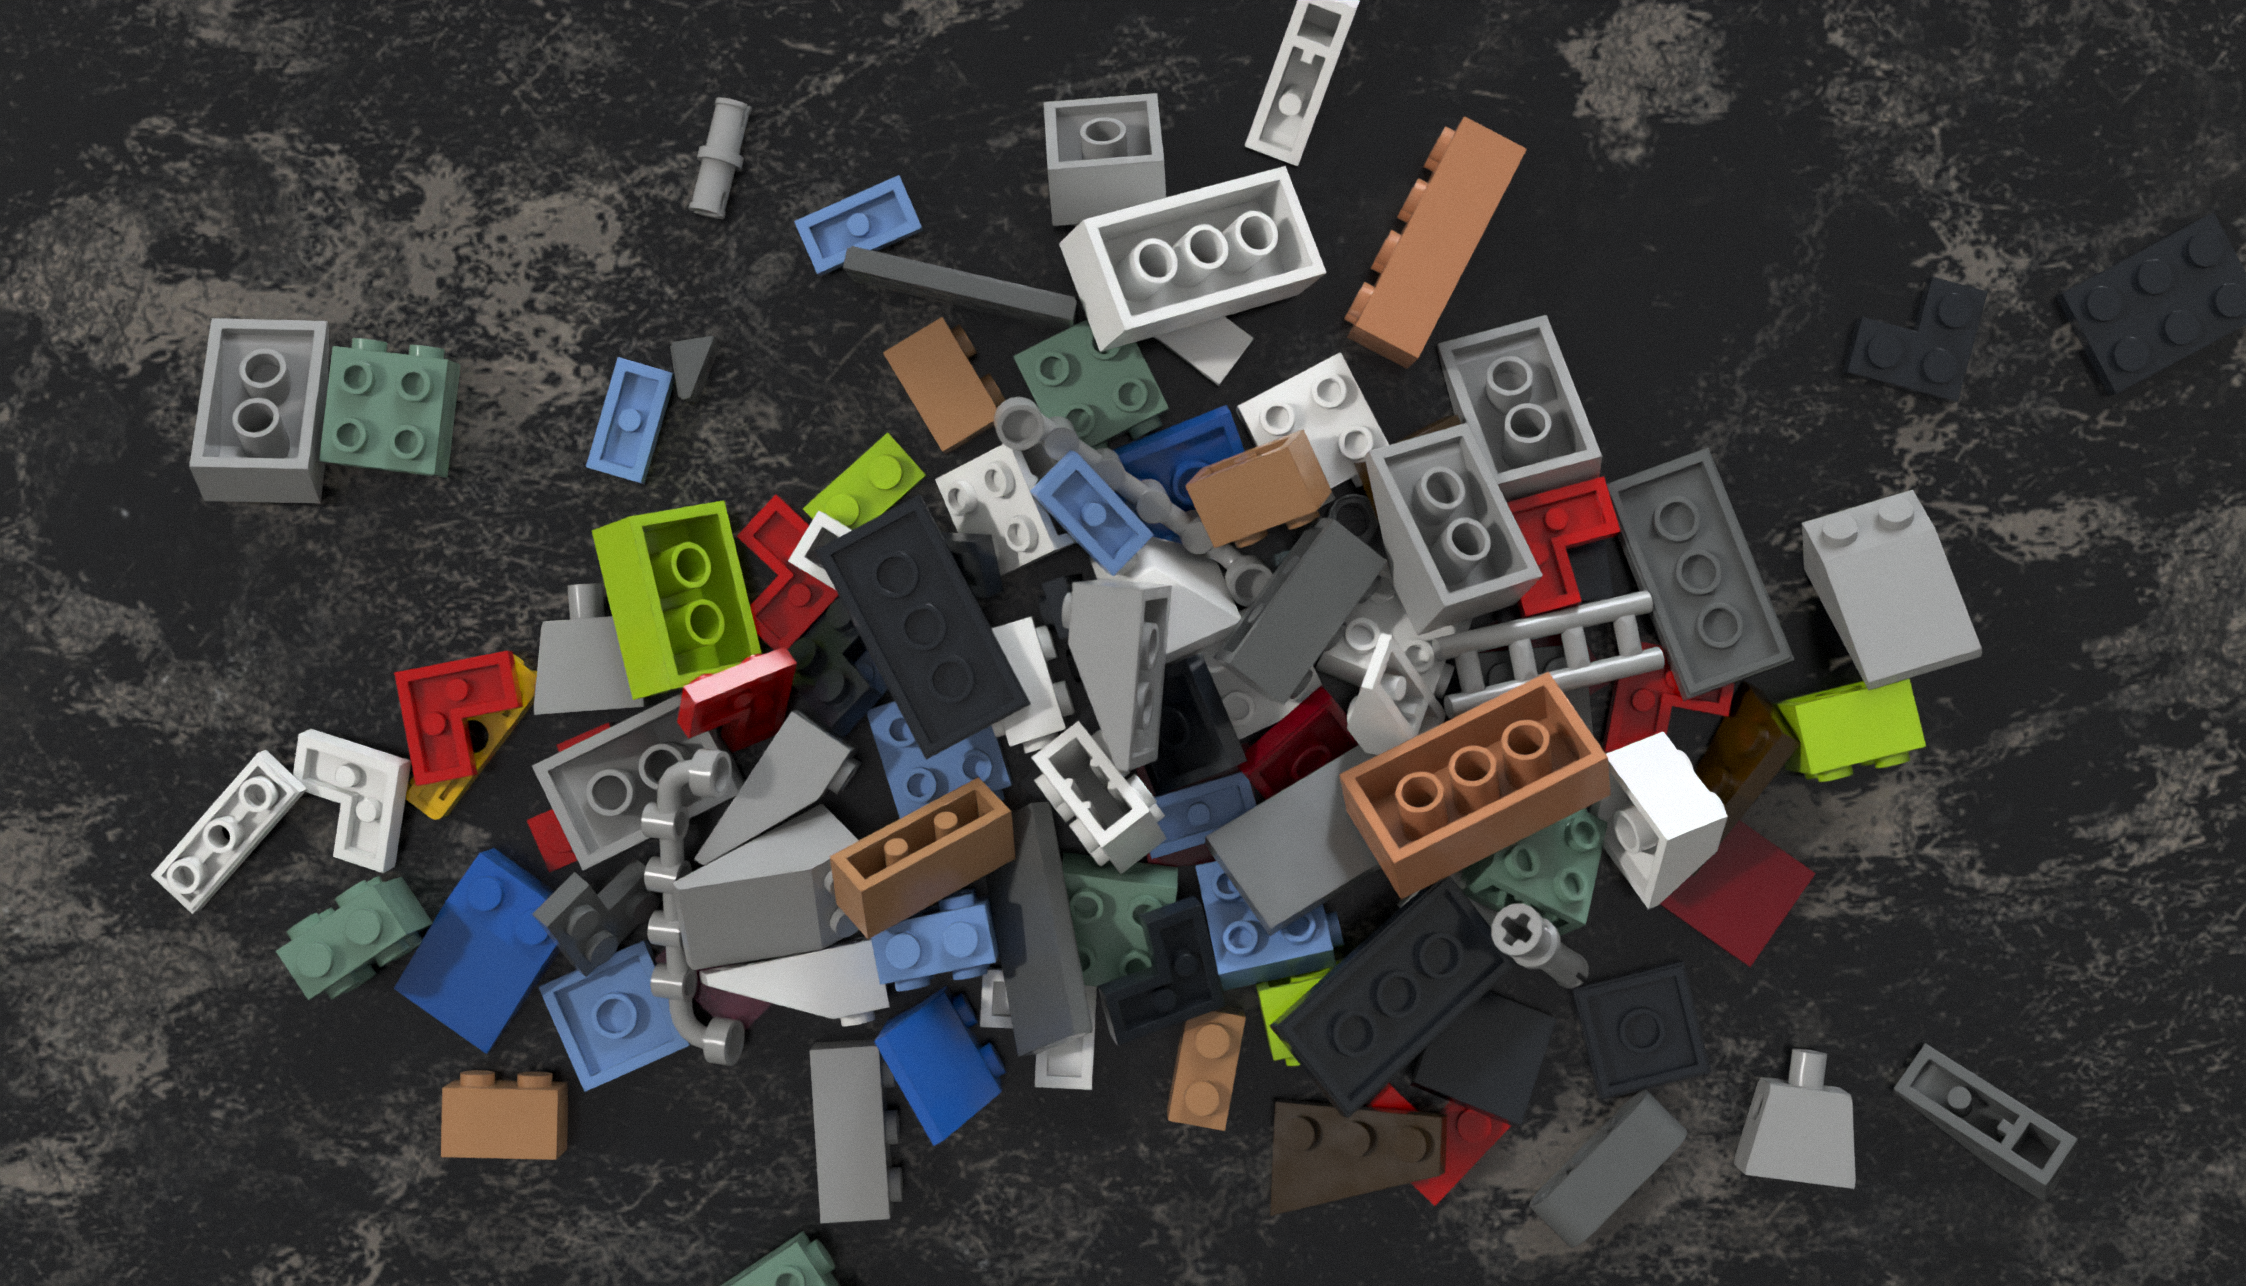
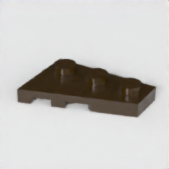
[1692,681,1801,876]
[1270,1099,1448,1216]

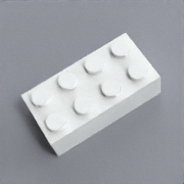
[1059,166,1326,352]

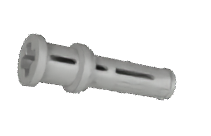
[1491,904,1589,989]

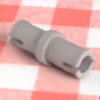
[689,97,752,219]

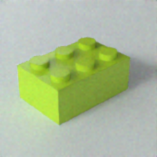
[592,501,762,700]

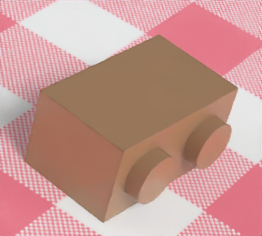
[883,317,1005,455]
[1185,429,1332,549]
[1167,1005,1246,1131]
[441,1070,569,1160]

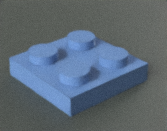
[538,938,691,1092]

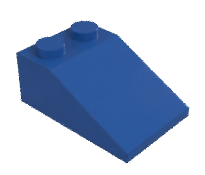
[394,848,560,1054]
[874,985,1007,1146]

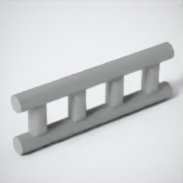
[1432,590,1665,719]

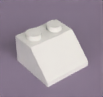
[1590,732,1728,909]

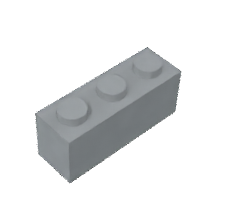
[810,1039,903,1223]

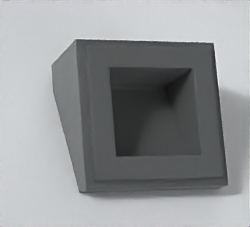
[670,336,721,404]

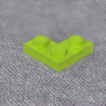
[803,433,927,530]

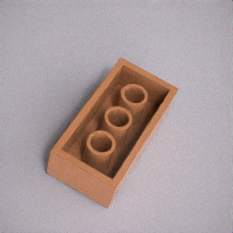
[1344,116,1527,369]
[1339,671,1611,899]

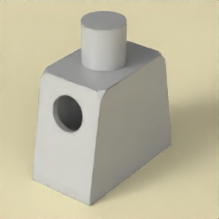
[534,583,653,715]
[1734,1049,1856,1189]

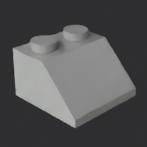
[1044,93,1166,226]

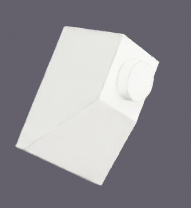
[1089,537,1241,664]

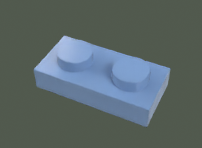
[794,175,924,277]
[586,357,675,484]
[1029,450,1154,577]
[1150,771,1257,859]

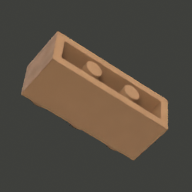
[829,777,1015,939]

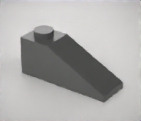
[1893,1043,2078,1202]

